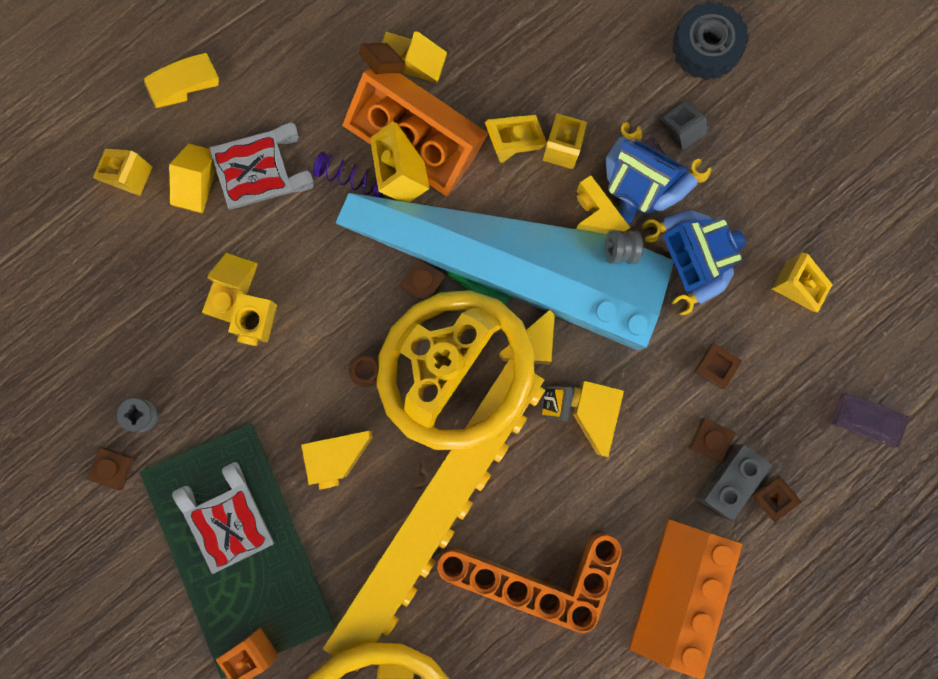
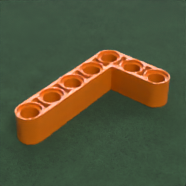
[437,532,622,633]

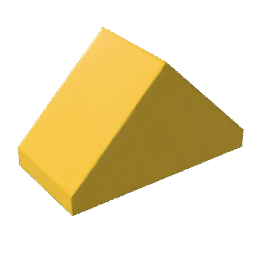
[543,113,587,169]
[169,144,216,214]
[93,149,152,196]
[772,252,832,313]
[499,310,555,364]

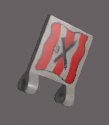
[210,123,314,210]
[172,462,275,574]

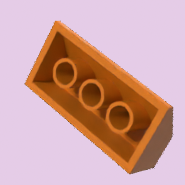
[342,68,488,197]
[629,519,743,679]

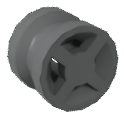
[605,230,643,264]
[117,398,159,432]

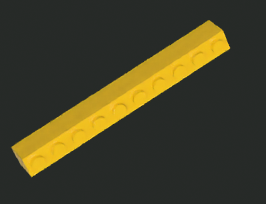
[323,358,545,672]

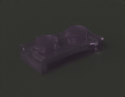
[831,393,910,448]

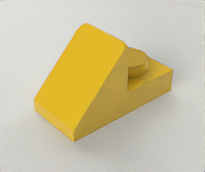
[382,31,447,84]
[485,115,547,163]
[576,175,630,234]
[202,253,258,323]

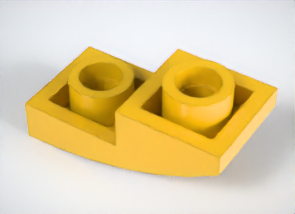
[144,53,219,108]

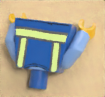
[606,122,711,223]
[642,210,746,315]

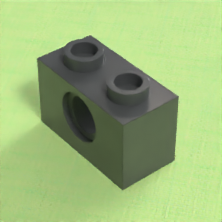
[695,444,772,521]

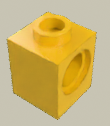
[228,293,277,346]

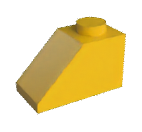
[370,121,430,202]
[571,381,624,457]
[301,431,373,490]

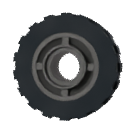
[672,2,749,80]

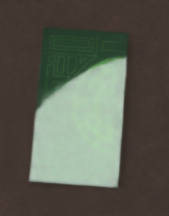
[140,424,336,678]

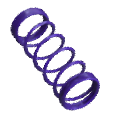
[313,152,383,198]

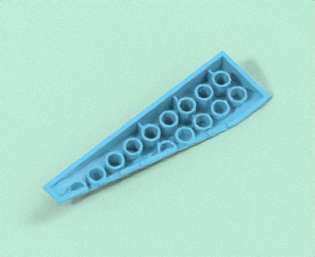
[336,193,674,350]

